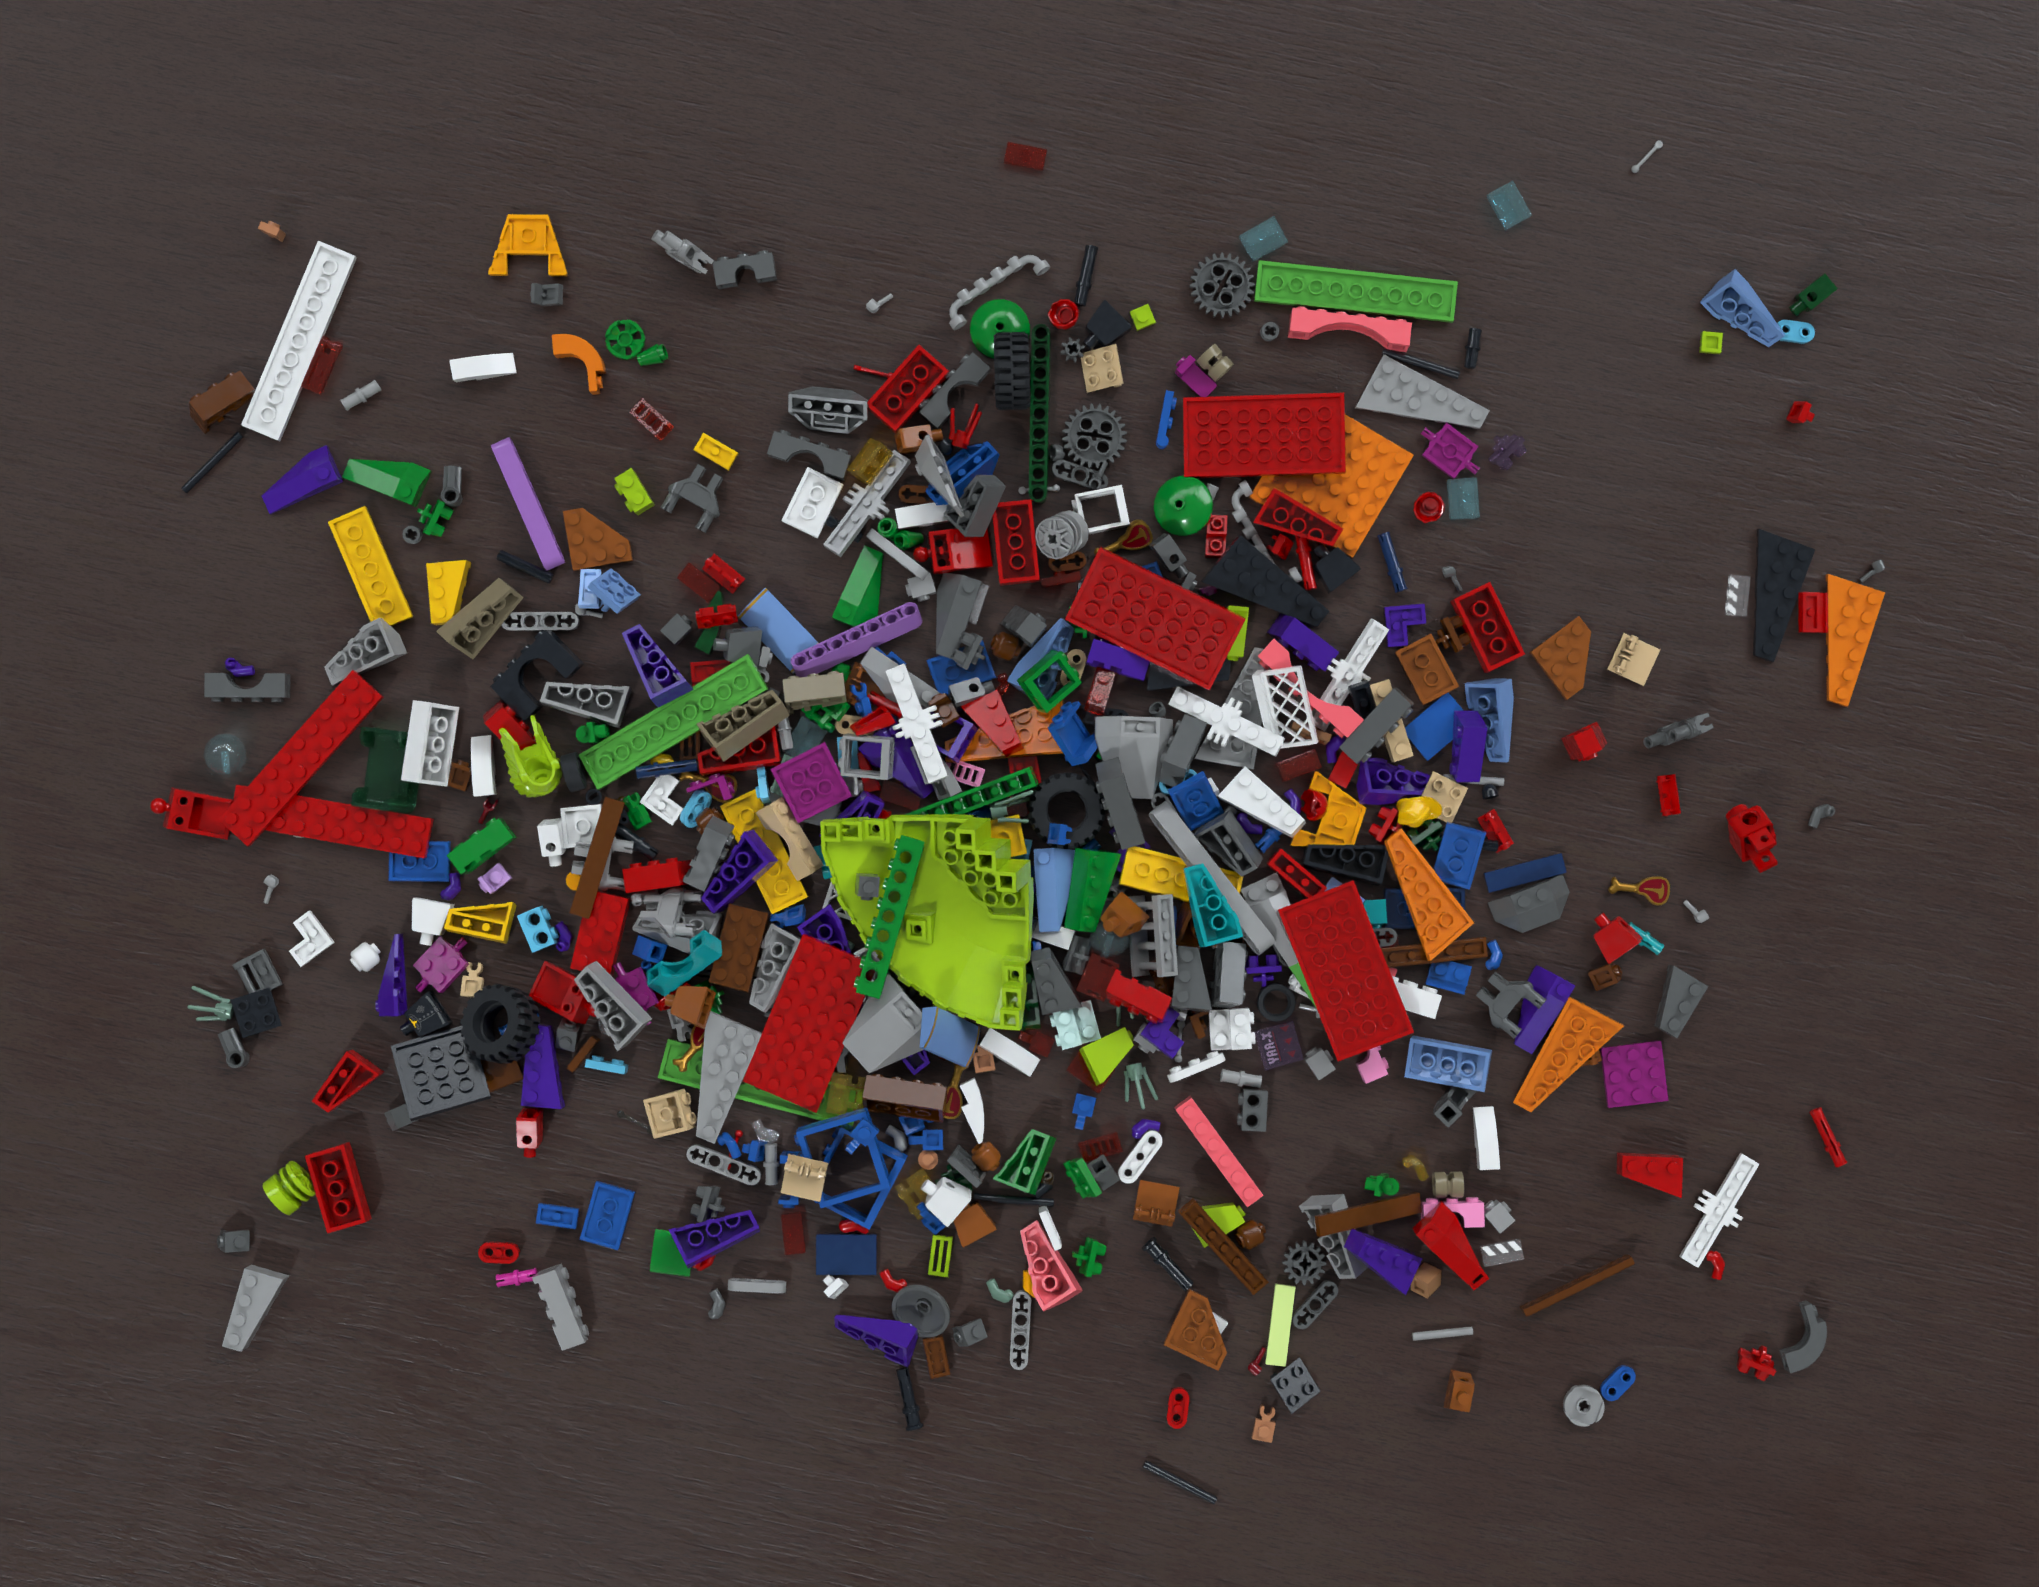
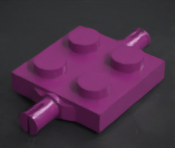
[1421,423,1480,479]
[413,936,469,993]
[613,962,659,1026]

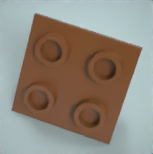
[845,662,884,712]
[1133,1180,1180,1227]

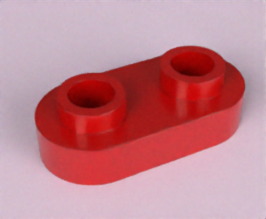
[478,1242,520,1264]
[1167,1387,1189,1429]

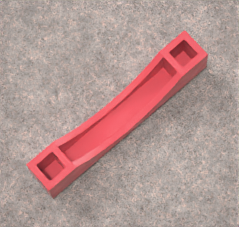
[1288,307,1412,352]
[1258,639,1364,738]
[1174,1096,1264,1207]

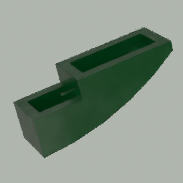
[695,591,724,656]
[1017,964,1041,1031]

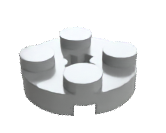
[1563,1385,1605,1427]

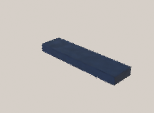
[1483,853,1567,893]

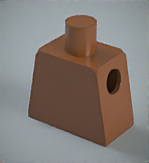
[894,425,943,454]
[1101,891,1149,938]
[665,986,716,1029]
[954,1201,997,1247]
[1444,1370,1475,1412]

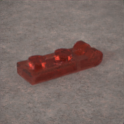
[301,336,343,395]

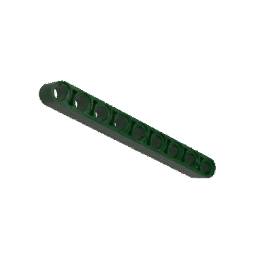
[1029,324,1051,504]

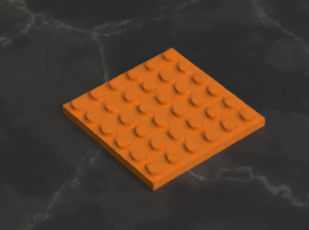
[1249,414,1414,558]

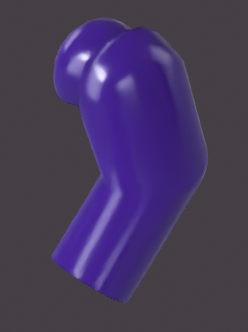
[225,657,255,677]
[554,921,573,952]
[1132,1119,1160,1139]

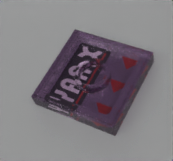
[1254,1021,1304,1070]

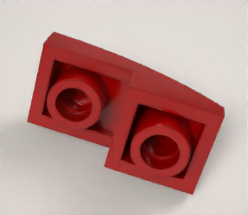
[1205,515,1227,558]
[1328,751,1358,788]

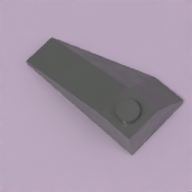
[936,573,982,659]

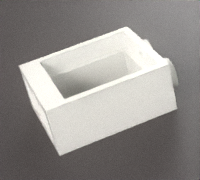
[1071,485,1130,534]

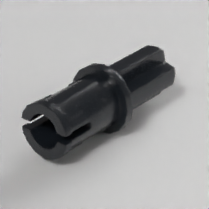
[1464,328,1482,369]

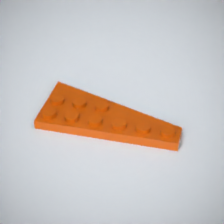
[945,700,1063,763]

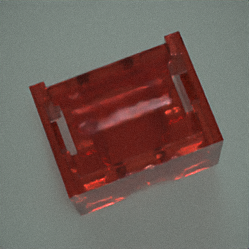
[1076,952,1120,1002]

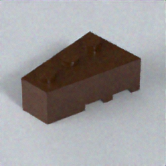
[189,371,255,434]

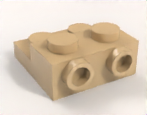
[643,1088,697,1139]

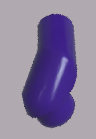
[1325,735,1346,763]
[1284,788,1302,815]
[1237,812,1262,835]
[440,873,461,901]

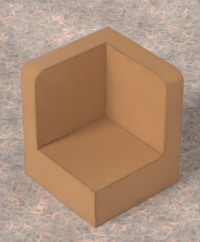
[1411,1262,1441,1299]

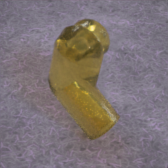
[1402,1154,1429,1181]

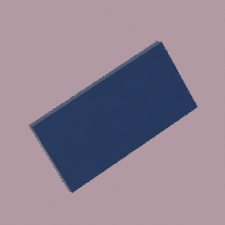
[1384,888,1465,929]

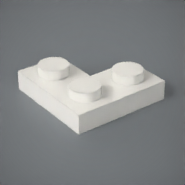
[640,774,684,825]
[289,911,335,967]

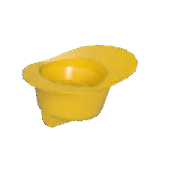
[1396,796,1442,828]

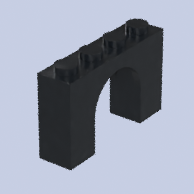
[490,630,584,721]

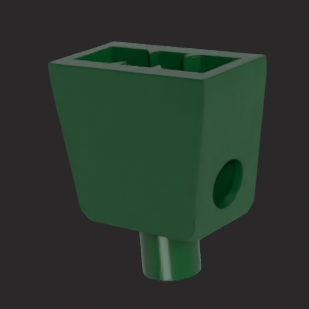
[1789,273,1838,316]

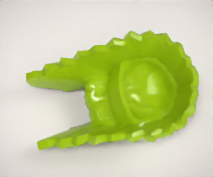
[499,715,562,798]

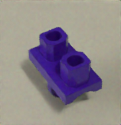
[1245,954,1282,987]

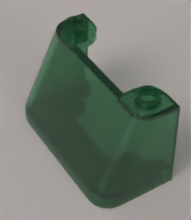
[351,726,419,813]

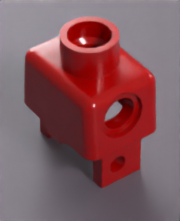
[1726,804,1778,873]

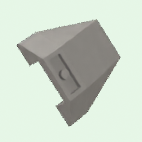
[1095,716,1173,799]
[842,974,924,1073]

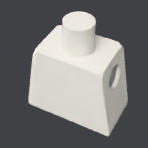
[537,818,566,866]
[412,897,455,946]
[921,1177,972,1227]

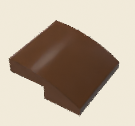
[480,1059,523,1093]

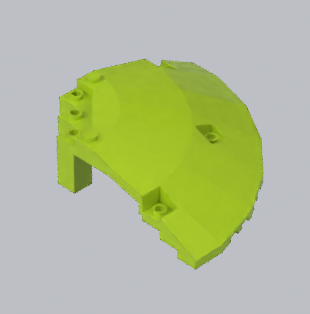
[820,814,1034,1031]

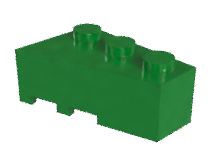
[446,818,517,874]
[993,1129,1056,1195]

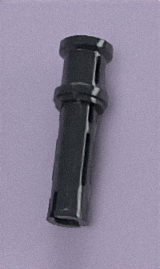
[1142,1237,1193,1291]
[896,1367,924,1431]

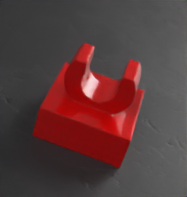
[1786,401,1815,423]
[1267,534,1294,560]

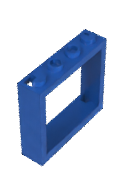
[794,1107,891,1208]
[813,1124,908,1230]

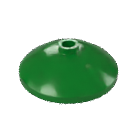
[970,299,1030,359]
[1154,476,1213,536]

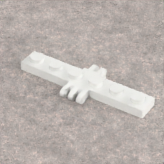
[1312,618,1389,732]
[886,664,948,784]
[1169,687,1285,757]
[1679,1153,1759,1268]

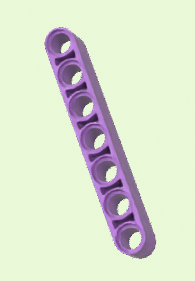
[491,437,565,571]
[791,602,922,678]

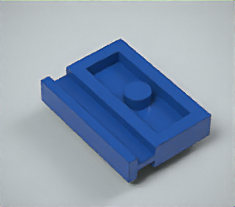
[1425,961,1472,995]

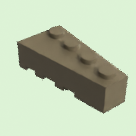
[436,578,524,659]
[696,690,790,762]

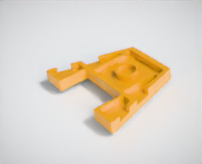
[488,214,568,276]
[1290,771,1366,846]

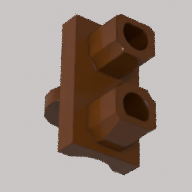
[1435,615,1471,653]

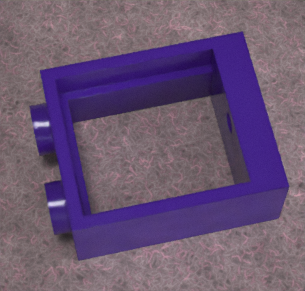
[930,711,978,763]

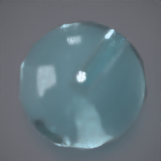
[204,734,246,775]
[1089,919,1131,958]

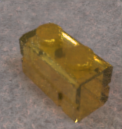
[847,438,893,486]

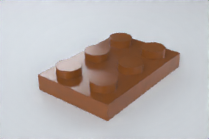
[1395,634,1459,705]

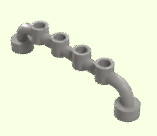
[949,255,1050,331]
[1232,480,1303,583]

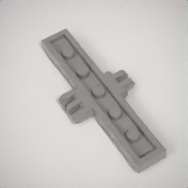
[823,450,911,557]

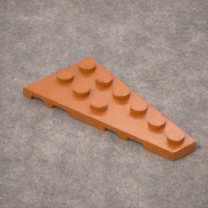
[1826,574,1885,707]
[1384,828,1474,961]
[1513,997,1624,1112]

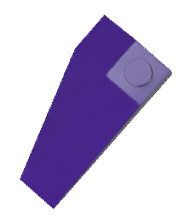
[262,445,343,514]
[858,719,934,799]
[1357,758,1430,805]
[797,904,851,953]
[375,934,408,1016]
[1514,965,1575,1054]
[834,1314,918,1368]

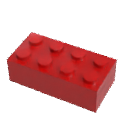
[868,345,949,434]
[993,499,1040,586]
[1450,582,1525,673]
[570,891,631,976]
[305,1142,372,1234]

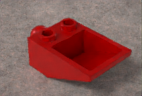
[913,529,993,574]
[150,787,233,840]
[529,961,596,1024]

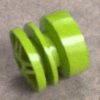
[263,1161,316,1215]

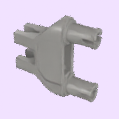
[651,230,714,274]
[571,837,634,891]
[639,886,704,938]

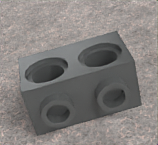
[1237,1088,1268,1132]

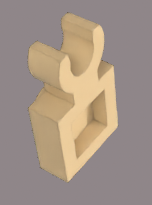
[460,962,484,998]

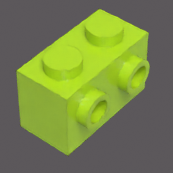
[614,468,655,515]

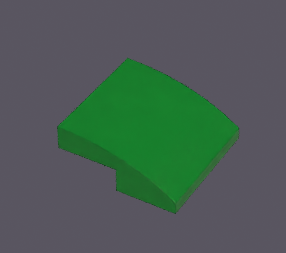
[650,1229,691,1277]

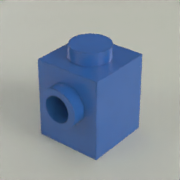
[632,935,668,963]

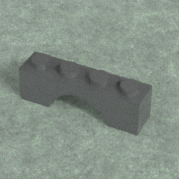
[919,352,991,429]
[767,430,852,481]
[204,673,290,702]

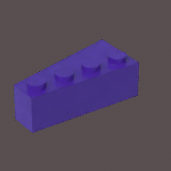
[521,1024,565,1109]
[668,1210,760,1269]

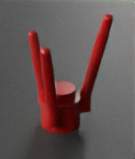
[949,403,982,449]

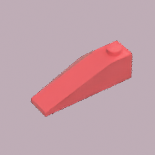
[1020,1220,1083,1311]

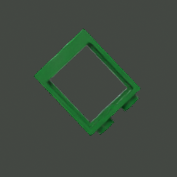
[1016,650,1082,713]

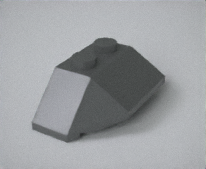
[788,386,868,434]
[1487,874,1570,933]

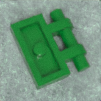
[801,702,851,733]
[1063,1158,1102,1199]

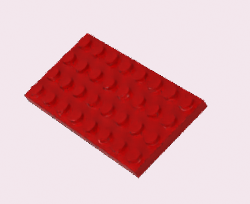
[1183,393,1346,478]
[1065,547,1246,690]
[1278,880,1414,1062]
[743,934,876,1113]

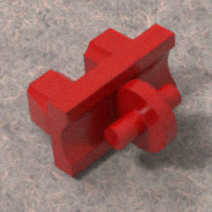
[1368,807,1402,845]
[1737,1345,1776,1381]

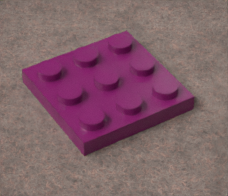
[771,742,852,823]
[1600,1040,1668,1108]

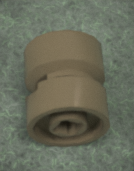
[1196,344,1234,382]
[1432,1171,1464,1198]

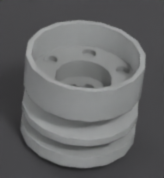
[1035,510,1089,559]

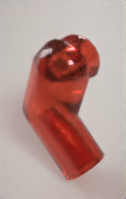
[995,673,1010,696]

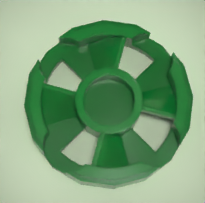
[605,319,646,360]

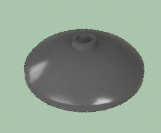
[892,1285,950,1338]

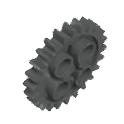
[1189,252,1255,319]
[1062,403,1127,469]

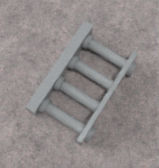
[1128,894,1178,977]

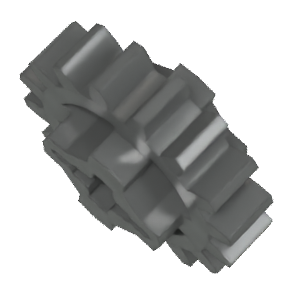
[1282,1240,1326,1285]

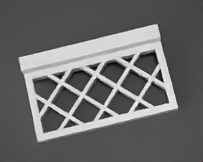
[1252,665,1318,749]

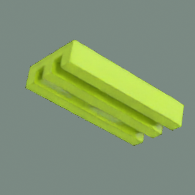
[928,1234,953,1277]

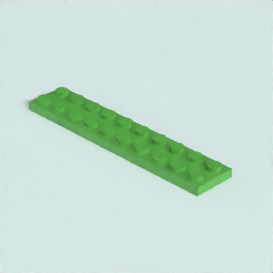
[1254,260,1458,323]
[579,654,769,790]
[658,1039,863,1127]

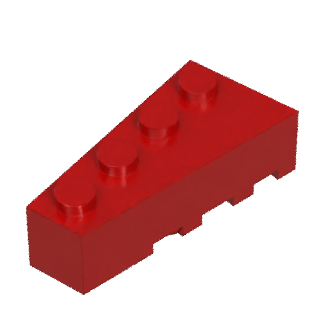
[1253,488,1343,546]
[697,725,782,777]

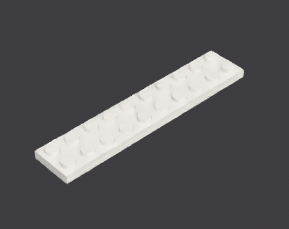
[241,241,357,441]

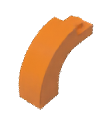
[552,334,606,395]

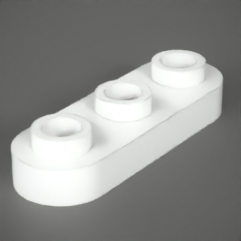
[1167,1050,1226,1083]
[1118,1130,1162,1183]

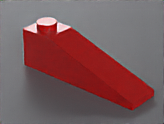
[1412,1201,1483,1285]

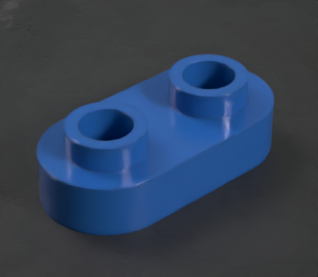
[1600,1365,1636,1401]

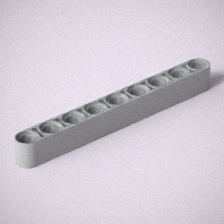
[1149,801,1275,955]

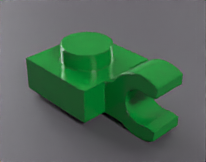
[623,792,652,831]

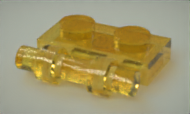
[826,1072,866,1115]
[895,1168,933,1220]

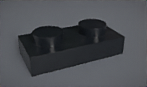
[1348,680,1376,720]

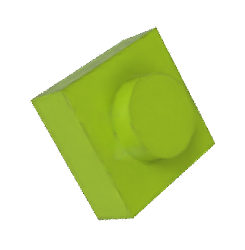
[1129,304,1156,331]
[1699,331,1723,354]

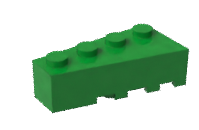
[1064,848,1121,932]

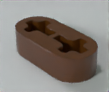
[899,485,934,505]
[1048,551,1086,573]

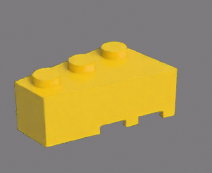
[426,560,471,625]
[444,902,516,944]

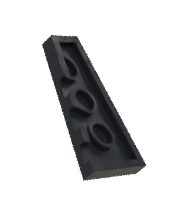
[1147,659,1231,691]

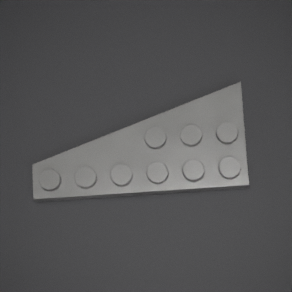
[1355,355,1490,429]
[1194,647,1271,769]
[696,1011,762,1144]

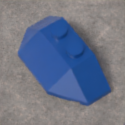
[925,441,999,505]

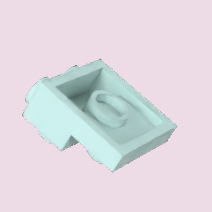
[1049,1000,1101,1050]

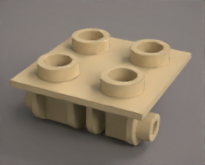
[1081,344,1124,393]
[1607,633,1660,686]
[1422,771,1468,823]
[781,1154,828,1202]

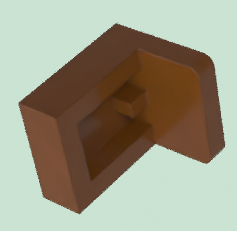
[448,760,472,791]

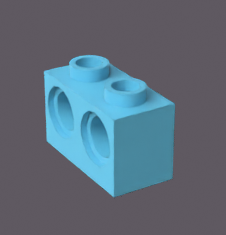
[517,906,559,953]

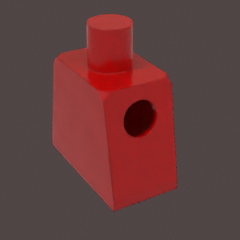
[1593,912,1643,964]
[516,1108,543,1158]

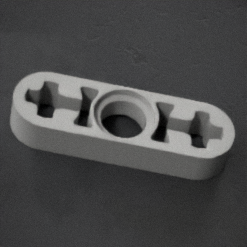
[728,1278,786,1293]

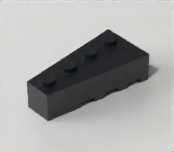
[1301,844,1389,886]

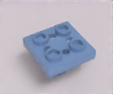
[587,568,641,614]

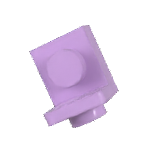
[478,863,512,894]

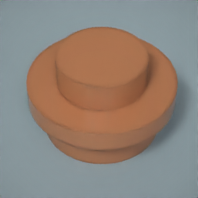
[918,1150,938,1170]

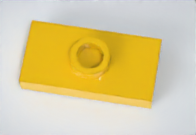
[694,433,739,471]

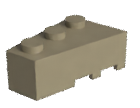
[783,671,847,715]

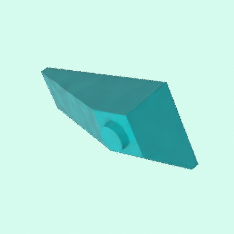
[1183,863,1243,947]

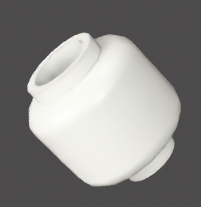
[350,942,381,972]

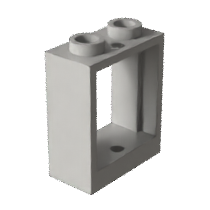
[838,733,895,780]

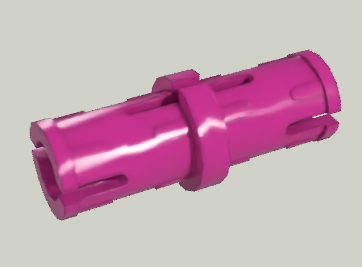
[496,1268,538,1288]

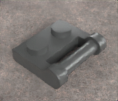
[232,949,283,994]

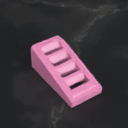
[946,762,985,787]

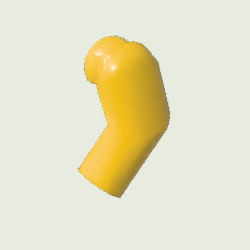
[650,753,679,775]

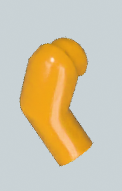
[1023,1270,1035,1298]

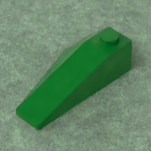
[342,459,431,508]
[832,545,883,627]

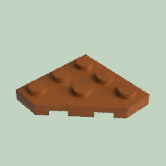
[563,508,633,571]
[1530,616,1591,700]
[1163,1289,1227,1371]

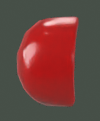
[1048,299,1079,330]
[1413,492,1445,523]
[1301,789,1328,821]

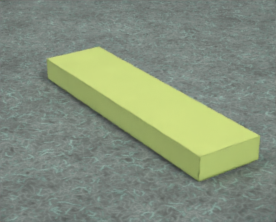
[1265,1283,1296,1367]

